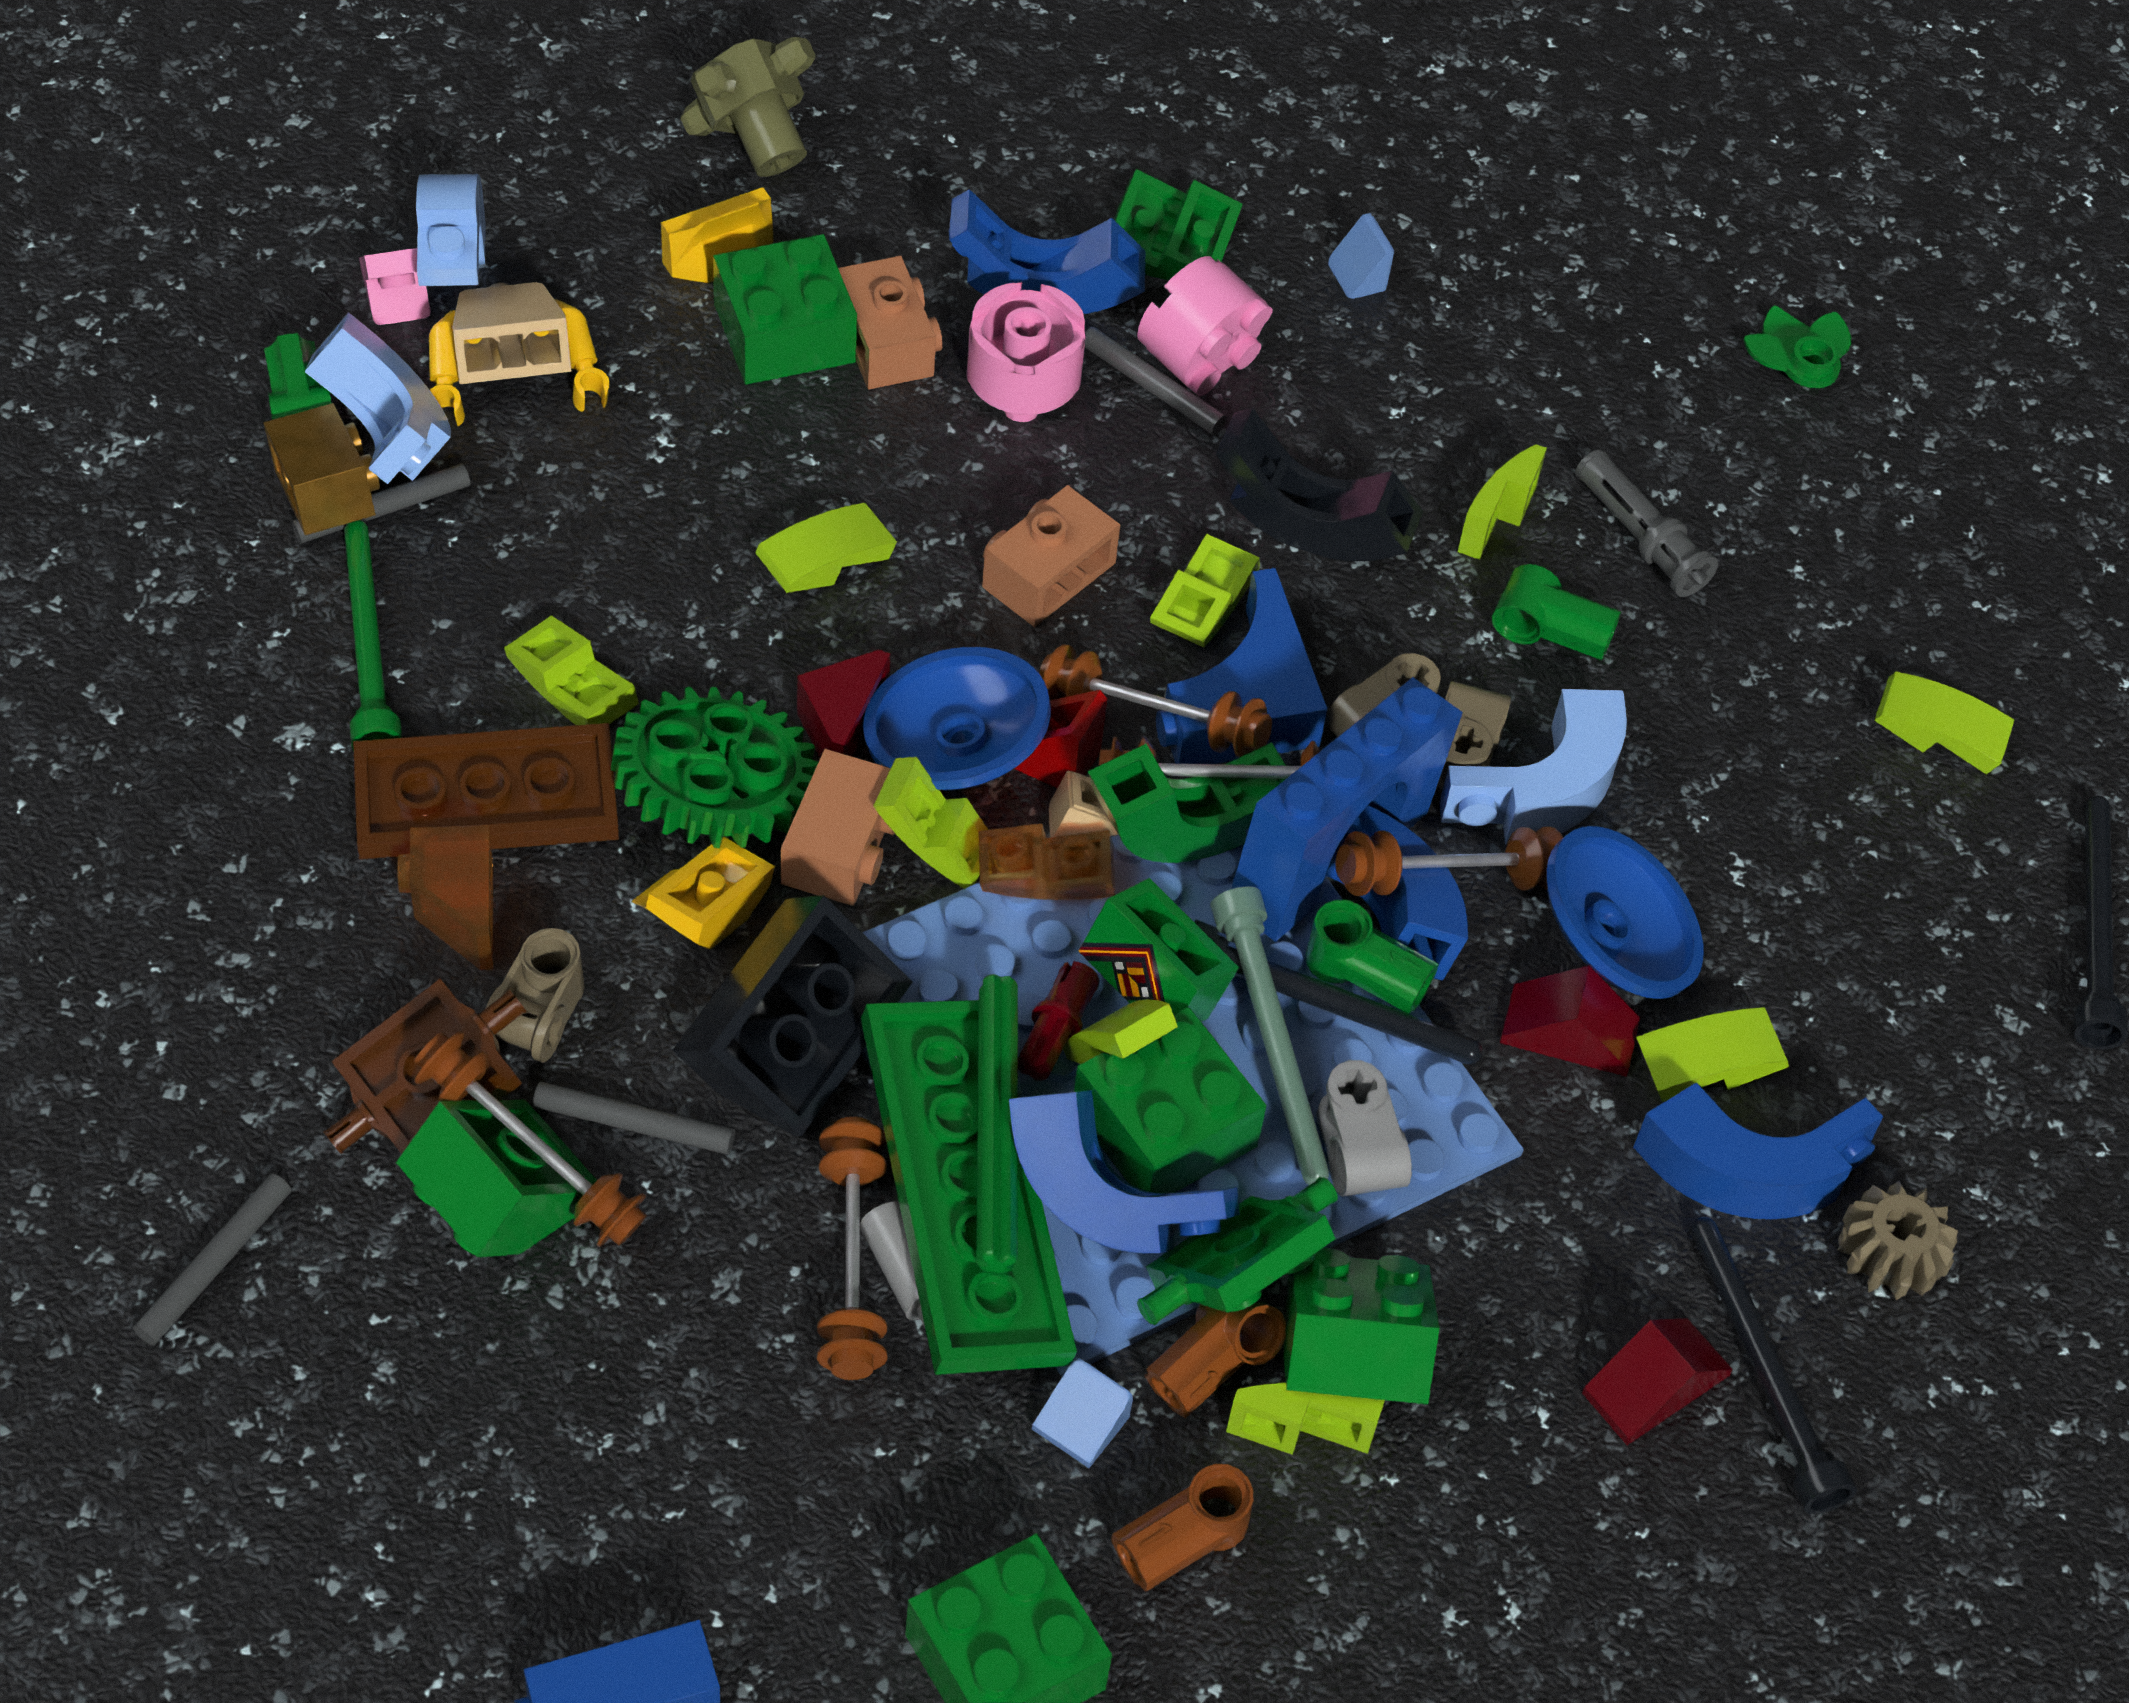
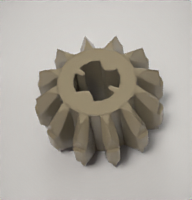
[1838,1181,1958,1301]

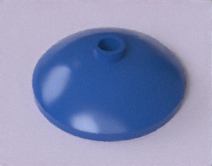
[863,647,1051,790]
[1547,826,1704,999]

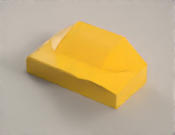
[661,187,773,283]
[631,836,775,949]

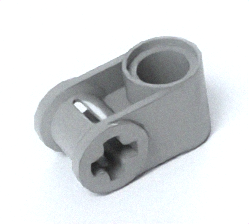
[1316,1060,1412,1197]

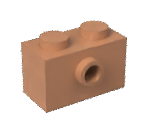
[838,256,942,390]
[982,485,1120,628]
[781,749,895,906]

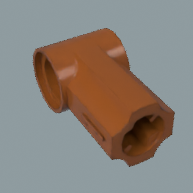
[1145,1299,1286,1418]
[1111,1464,1253,1592]

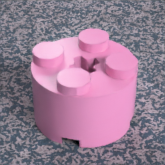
[1137,256,1273,396]
[966,282,1086,422]

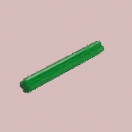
[977,974,1018,1274]

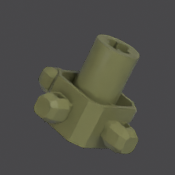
[681,37,815,177]

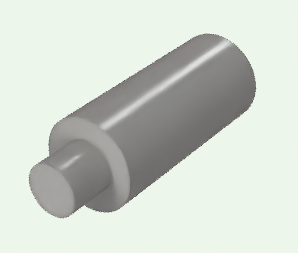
[860,1201,925,1327]

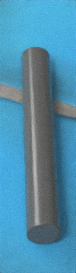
[1084,326,1227,435]
[292,463,471,544]
[533,1081,735,1155]
[133,1174,292,1346]

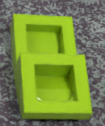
[1458,444,1547,560]
[755,503,897,593]
[1150,534,1260,647]
[504,615,639,725]
[1874,672,2014,774]
[873,757,995,888]
[1063,999,1178,1064]
[1636,1007,1789,1102]
[1226,1383,1385,1455]

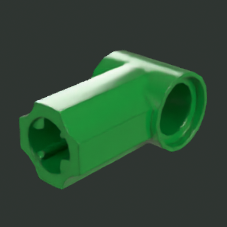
[264,333,332,420]
[1492,564,1621,660]
[1305,900,1439,1014]

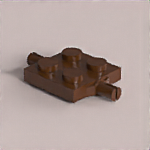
[323,978,527,1154]

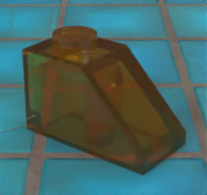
[398,825,493,970]

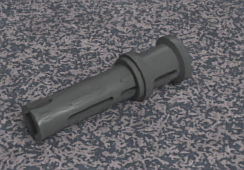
[1575,449,1718,597]

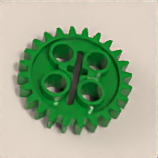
[611,687,819,848]

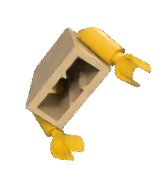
[429,282,609,426]

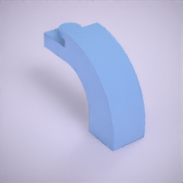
[416,174,486,286]
[305,312,451,484]
[1439,689,1627,844]

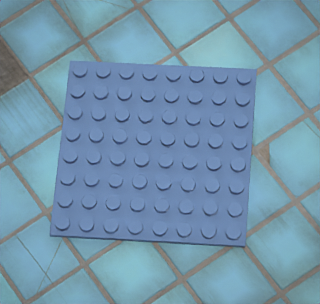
[861,829,1524,1377]

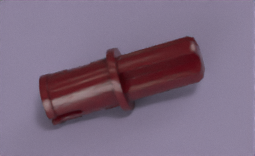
[1018,961,1100,1081]

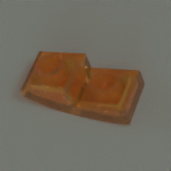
[979,823,1116,900]

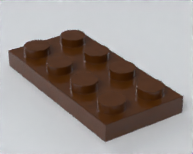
[353,723,619,859]

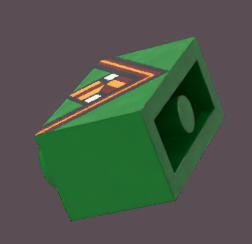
[1078,878,1239,1022]

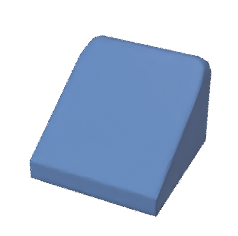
[1328,213,1394,299]
[1032,1358,1133,1468]

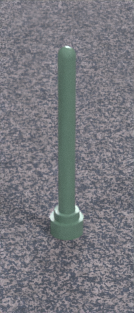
[1210,886,1329,1185]

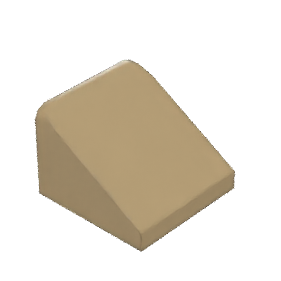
[1049,771,1118,841]

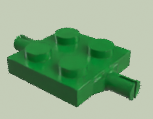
[1137,1177,1338,1325]

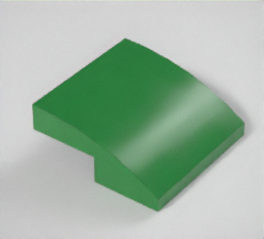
[1114,169,1243,281]

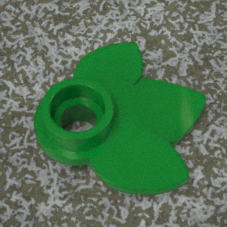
[1743,305,1851,388]

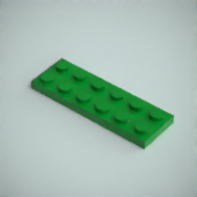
[861,1000,1077,1375]

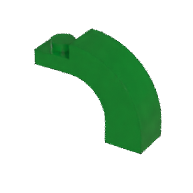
[1088,742,1286,863]

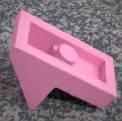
[359,248,431,325]

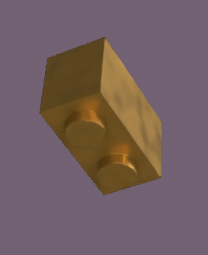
[263,403,380,535]

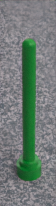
[344,520,402,751]

